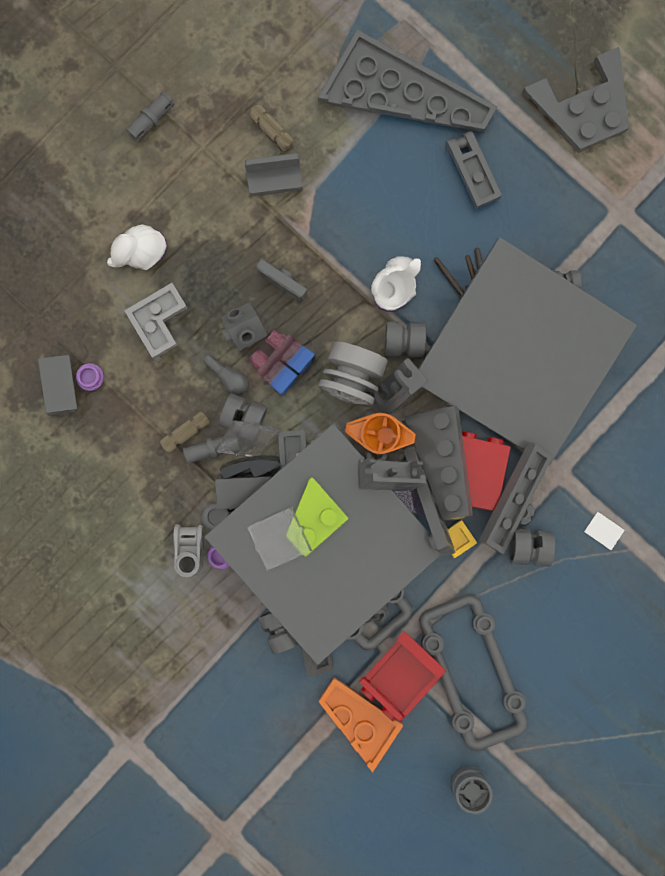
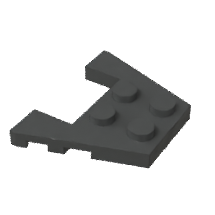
[522,47,629,153]

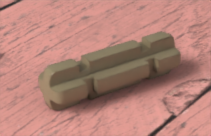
[250,104,293,151]
[160,412,210,452]

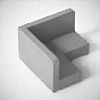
[124,283,187,362]

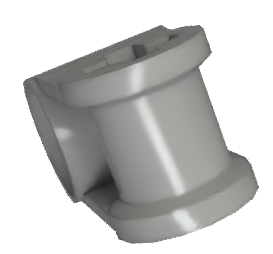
[174,524,204,577]

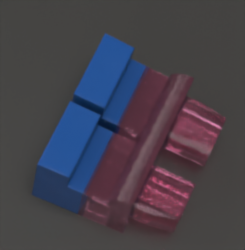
[249,330,315,397]

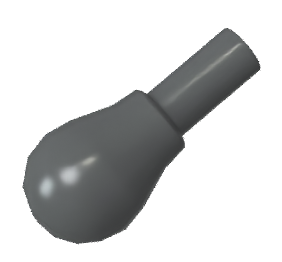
[203,354,249,395]

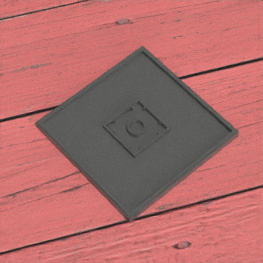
[418,237,637,465]
[204,424,441,665]

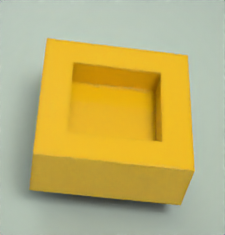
[448,520,477,558]

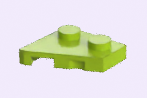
[286,477,349,557]

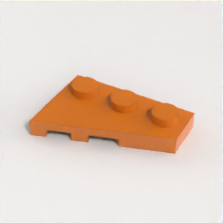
[319,677,404,773]

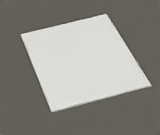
[584,512,625,550]

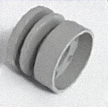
[318,341,388,406]

